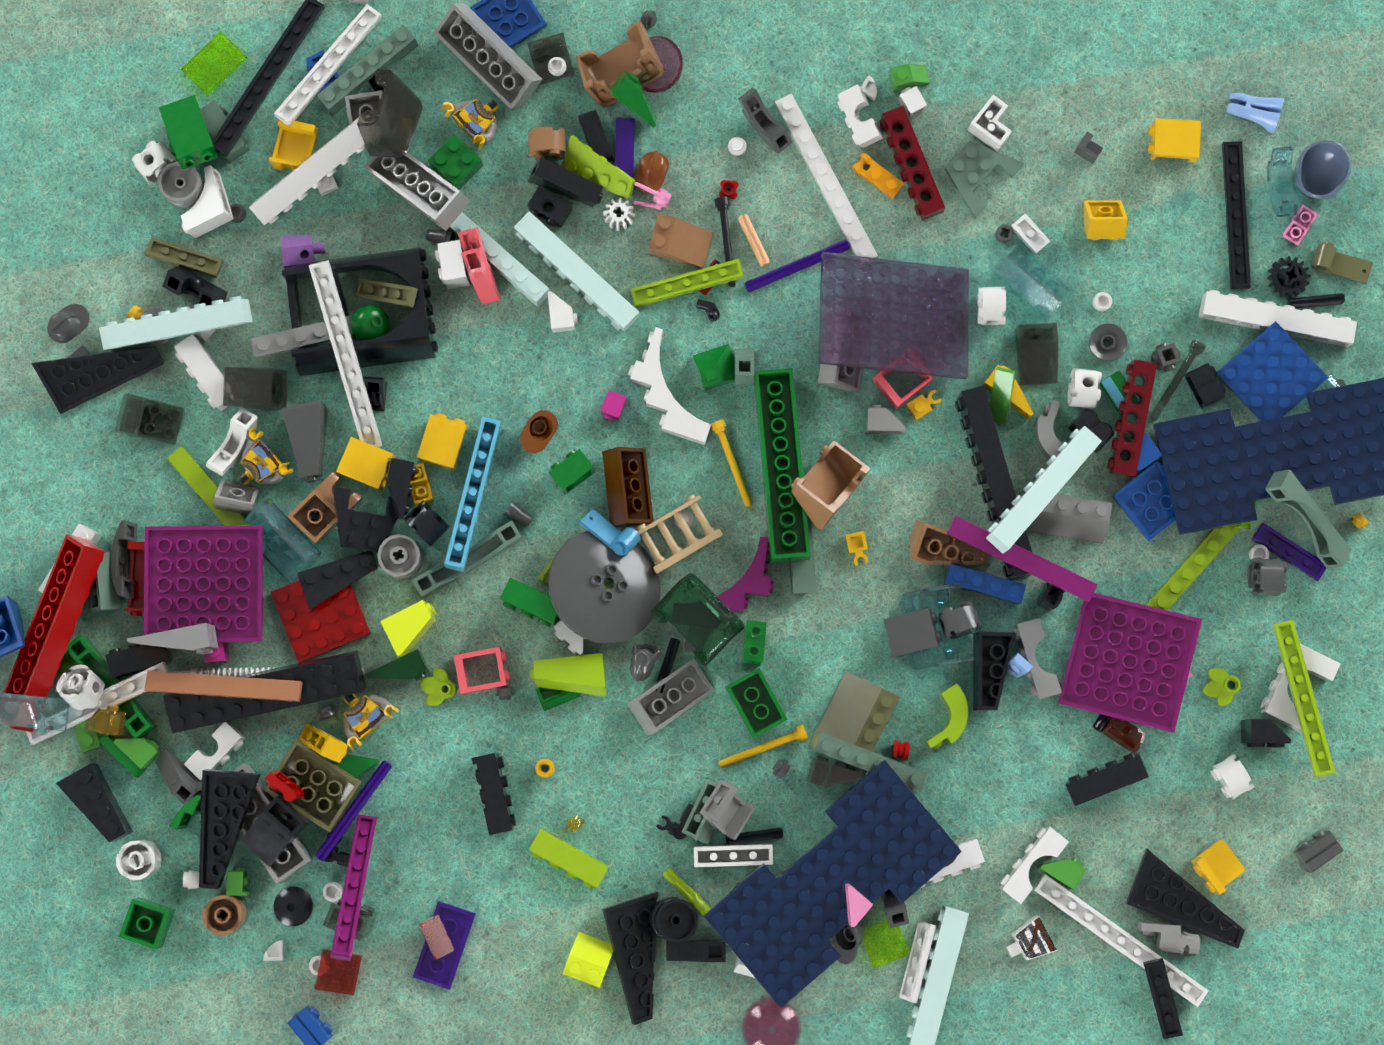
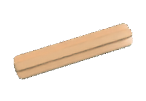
[738,214,770,267]

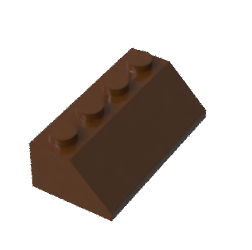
[602,447,654,527]

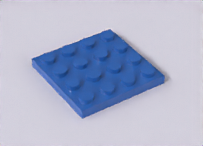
[1217,321,1329,421]

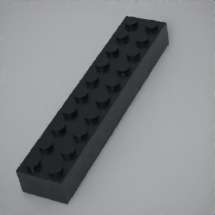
[955,386,1033,580]
[163,650,366,733]

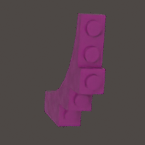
[672,537,774,629]

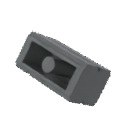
[1293,830,1343,873]

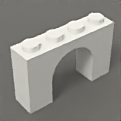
[1260,644,1341,733]

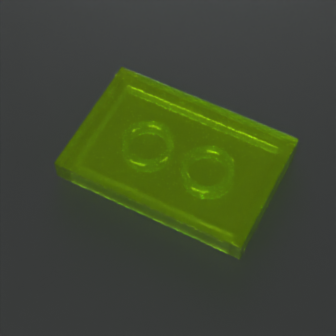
[181,31,248,97]

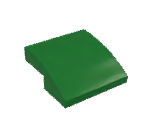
[169,795,202,830]

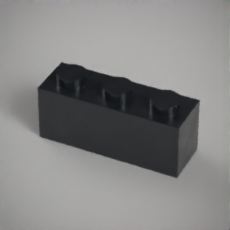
[105,644,170,679]

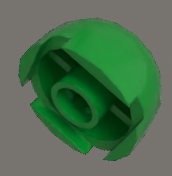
[350,305,390,341]

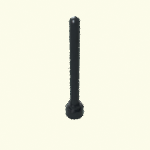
[714,197,736,287]

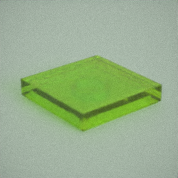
[862,920,910,969]

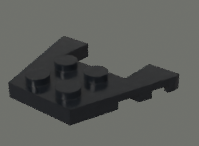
[332,486,398,553]

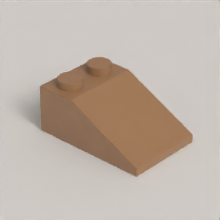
[648,213,713,269]

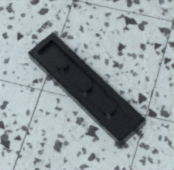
[1143,958,1183,1039]

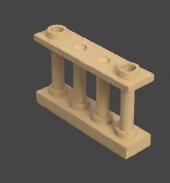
[635,494,723,574]

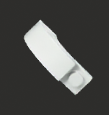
[206,408,258,476]

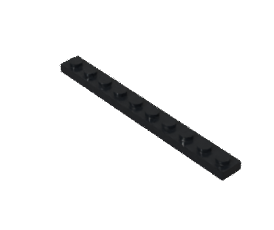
[212,0,325,157]

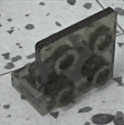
[527,33,575,85]

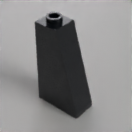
[528,158,603,207]

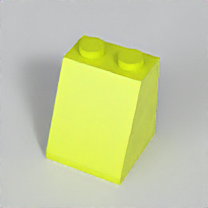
[380,600,437,657]
[562,932,613,988]

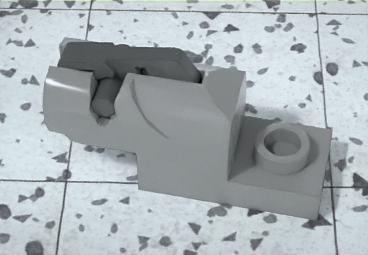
[1137,921,1200,958]

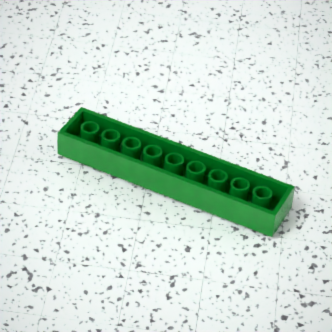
[754,368,811,563]

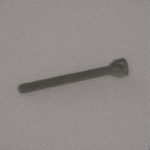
[1150,340,1206,421]

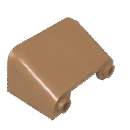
[576,20,664,107]
[791,441,871,531]

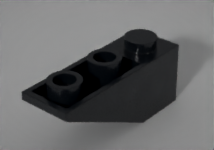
[385,458,416,519]
[666,940,726,962]

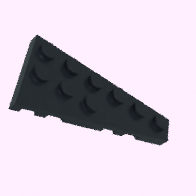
[31,346,165,414]
[199,769,260,889]
[1126,848,1245,948]
[602,891,658,1025]

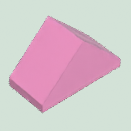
[845,884,873,927]

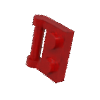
[265,771,304,802]

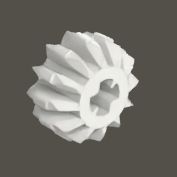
[603,198,635,231]

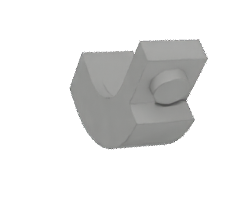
[1034,400,1063,460]

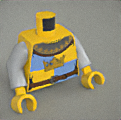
[441,99,499,150]
[238,427,293,485]
[343,694,399,751]

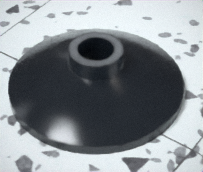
[273,887,313,926]

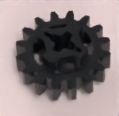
[1267,256,1311,298]

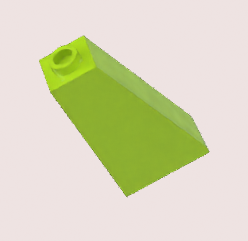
[530,653,607,697]

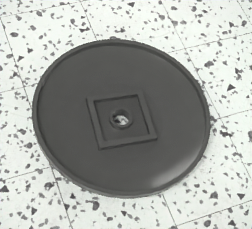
[548,531,661,644]

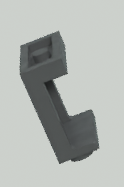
[884,608,942,658]

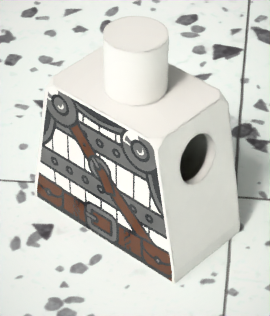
[1006,915,1057,960]

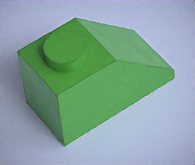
[889,64,930,93]
[113,738,162,769]
[1037,858,1086,890]

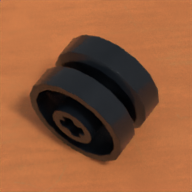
[650,897,698,943]

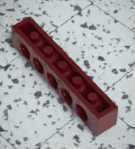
[879,106,945,220]
[1107,359,1157,477]

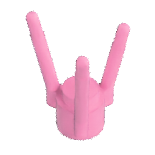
[633,182,672,210]

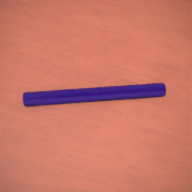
[745,240,850,292]
[315,760,392,861]

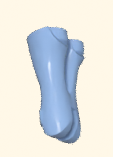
[1226,93,1284,133]

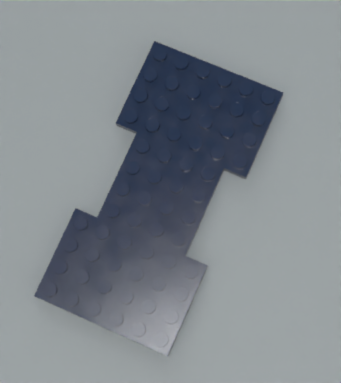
[1153,378,1384,535]
[703,760,962,1008]

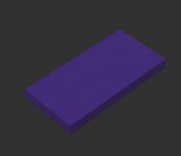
[413,901,476,990]

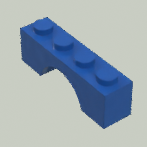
[944,564,1026,605]

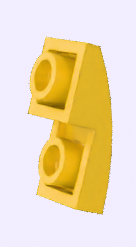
[410,463,434,506]

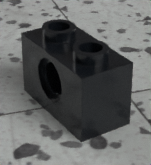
[527,186,572,228]

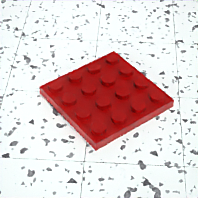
[271,580,371,663]

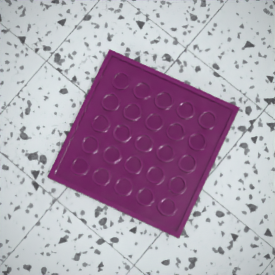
[144,525,263,642]
[1058,593,1202,733]

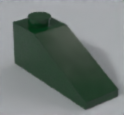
[365,649,430,681]

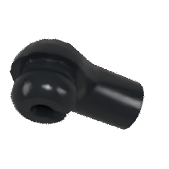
[696,299,720,321]

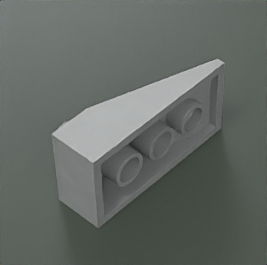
[127,623,218,655]
[627,658,715,735]

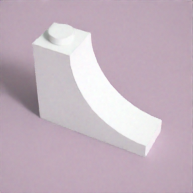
[181,165,234,238]

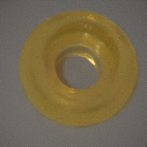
[566,815,585,832]

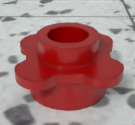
[719,180,739,199]

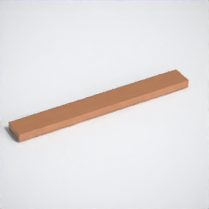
[144,671,303,702]

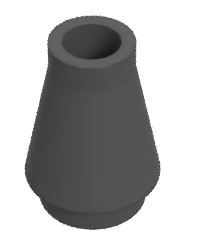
[425,229,455,244]
[504,502,534,527]

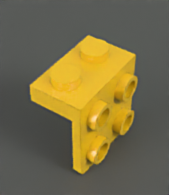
[1191,839,1245,895]

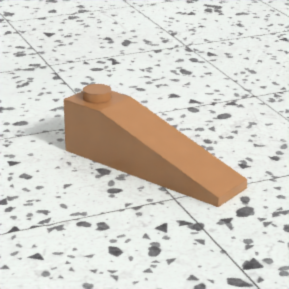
[910,520,989,565]

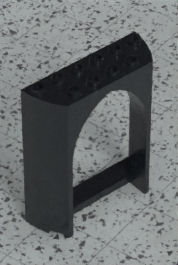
[282,247,438,376]

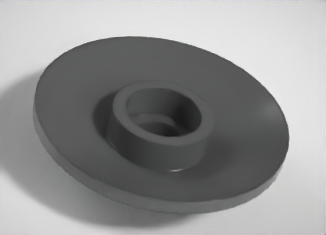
[1089,323,1127,361]

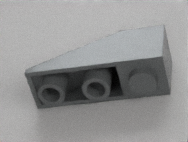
[155,747,202,805]

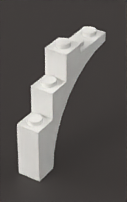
[628,327,711,445]

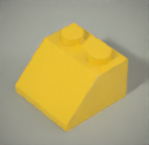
[1084,200,1128,240]

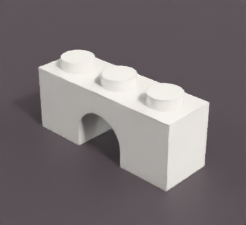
[837,84,883,148]
[184,721,246,780]

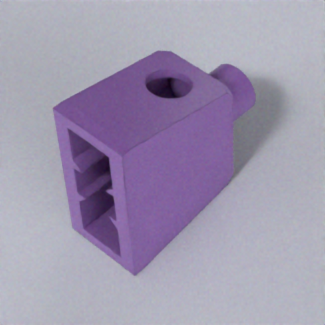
[281,235,325,266]

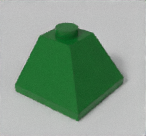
[693,344,735,391]

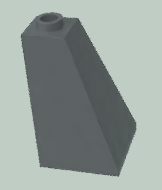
[282,400,327,483]

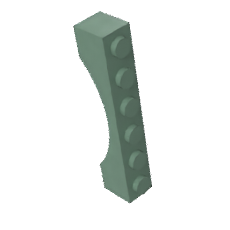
[317,25,418,116]
[1265,470,1351,569]
[412,521,524,599]
[809,730,928,792]

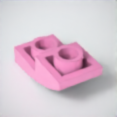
[1282,204,1318,246]

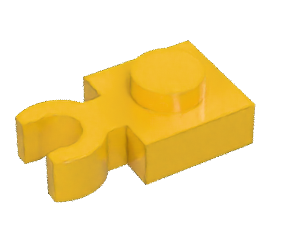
[906,390,942,421]
[845,531,868,567]

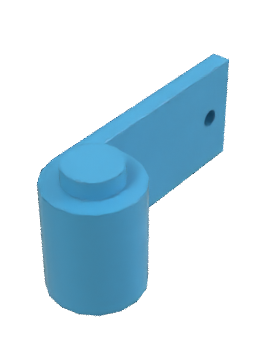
[579,509,640,556]

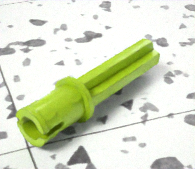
[663,867,712,916]

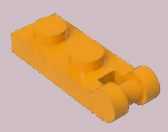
[851,153,904,200]

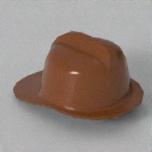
[634,150,669,193]
[520,410,558,453]

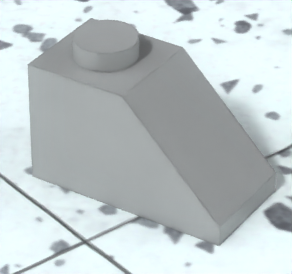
[866,405,906,434]

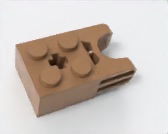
[287,472,362,545]

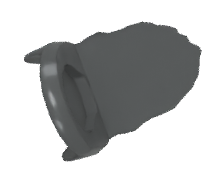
[630,642,660,682]

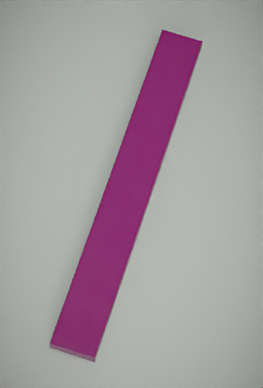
[947,516,1098,602]
[330,814,377,961]

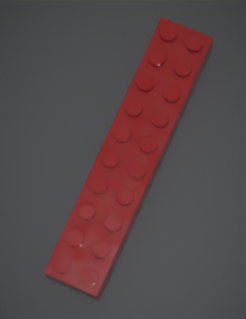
[0,534,105,732]

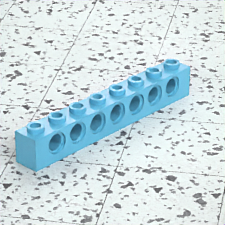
[444,417,501,572]

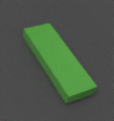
[990,367,1016,425]

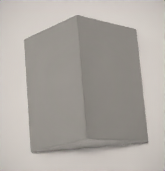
[214,480,260,516]

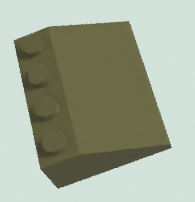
[811,672,900,752]
[264,740,362,832]

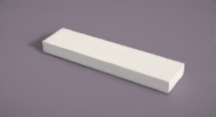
[899,920,936,1003]

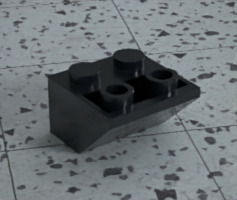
[1241,719,1291,748]

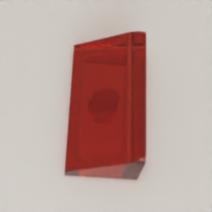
[1102,717,1146,753]
[419,915,455,960]

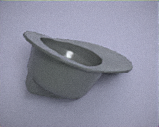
[47,304,90,343]
[831,922,864,964]

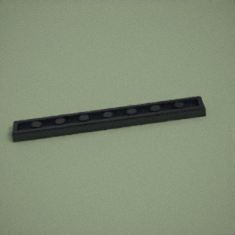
[1222,141,1251,289]

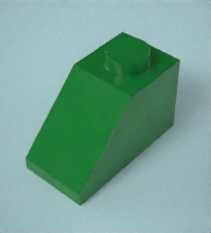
[336,754,379,778]

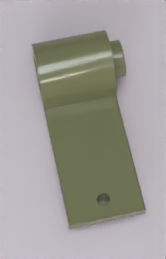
[1311,242,1373,284]

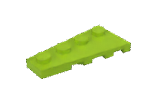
[562,135,635,199]

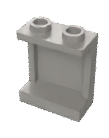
[699,780,755,840]

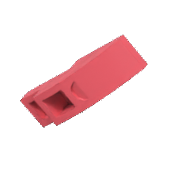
[458,227,501,304]

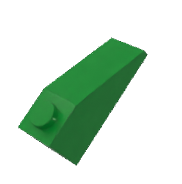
[610,70,656,128]

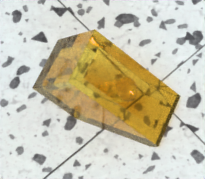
[85,705,126,735]

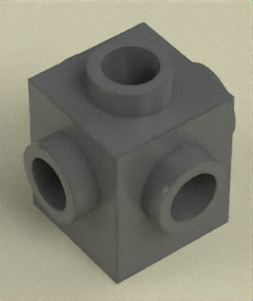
[1151,343,1181,372]

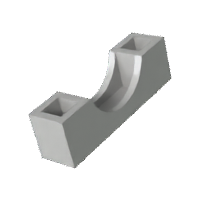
[1013,618,1062,700]

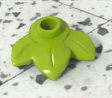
[419,668,456,706]
[1202,668,1241,706]

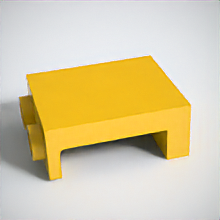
[1148,118,1201,163]
[268,120,319,172]
[417,413,469,471]
[336,437,396,491]

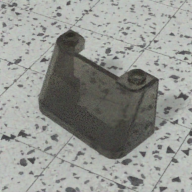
[357,69,423,157]

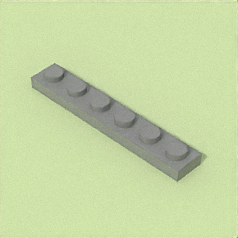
[250,315,354,358]

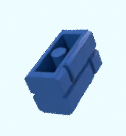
[287,1005,333,1045]

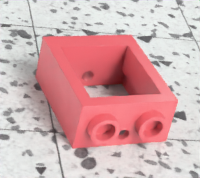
[872,349,933,410]
[454,647,510,694]

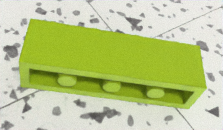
[529,828,610,889]

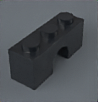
[162,265,228,306]

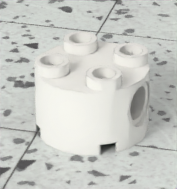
[132,141,178,185]
[977,287,1006,325]
[1067,368,1102,409]
[56,664,105,710]
[1210,754,1254,800]
[116,840,162,880]

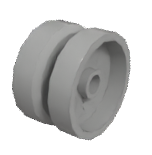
[158,161,205,209]
[377,534,424,579]

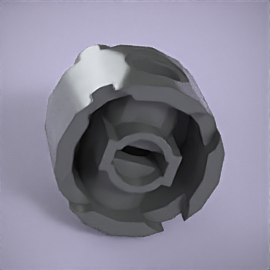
[1247,558,1287,596]
[938,601,982,640]

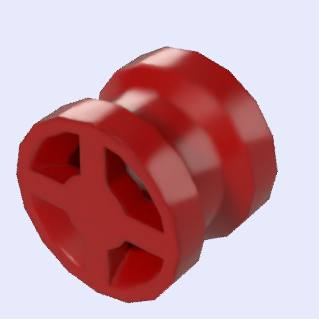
[891,740,910,761]

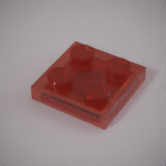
[314,949,362,995]

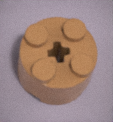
[528,127,566,162]
[202,894,247,936]

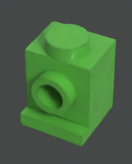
[226,867,250,896]

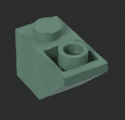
[735,349,754,385]

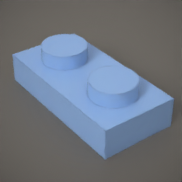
[1007,653,1033,678]

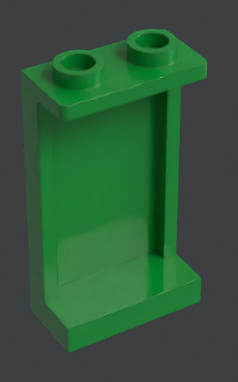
[158,95,218,170]
[742,620,766,665]

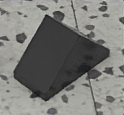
[363,376,387,411]

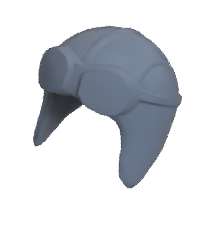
[1294,140,1351,199]

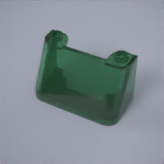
[650,573,744,667]

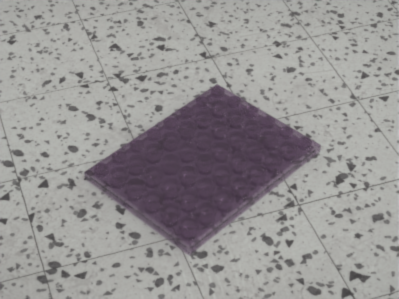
[818,252,969,379]

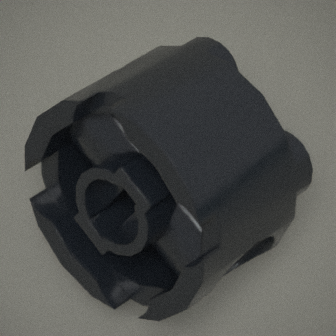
[404,500,450,546]

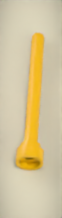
[711,419,752,507]
[718,724,808,768]

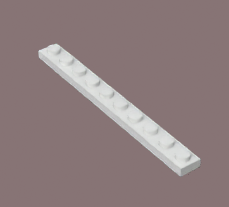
[775,93,878,265]
[309,260,382,447]
[1033,874,1209,1007]

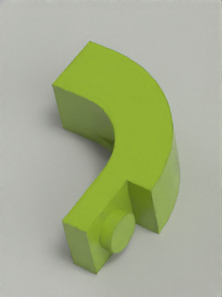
[925,683,968,750]

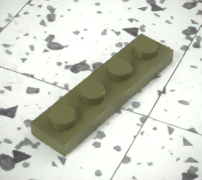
[144,237,224,279]
[355,278,418,307]

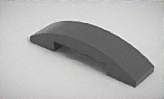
[110,520,137,599]

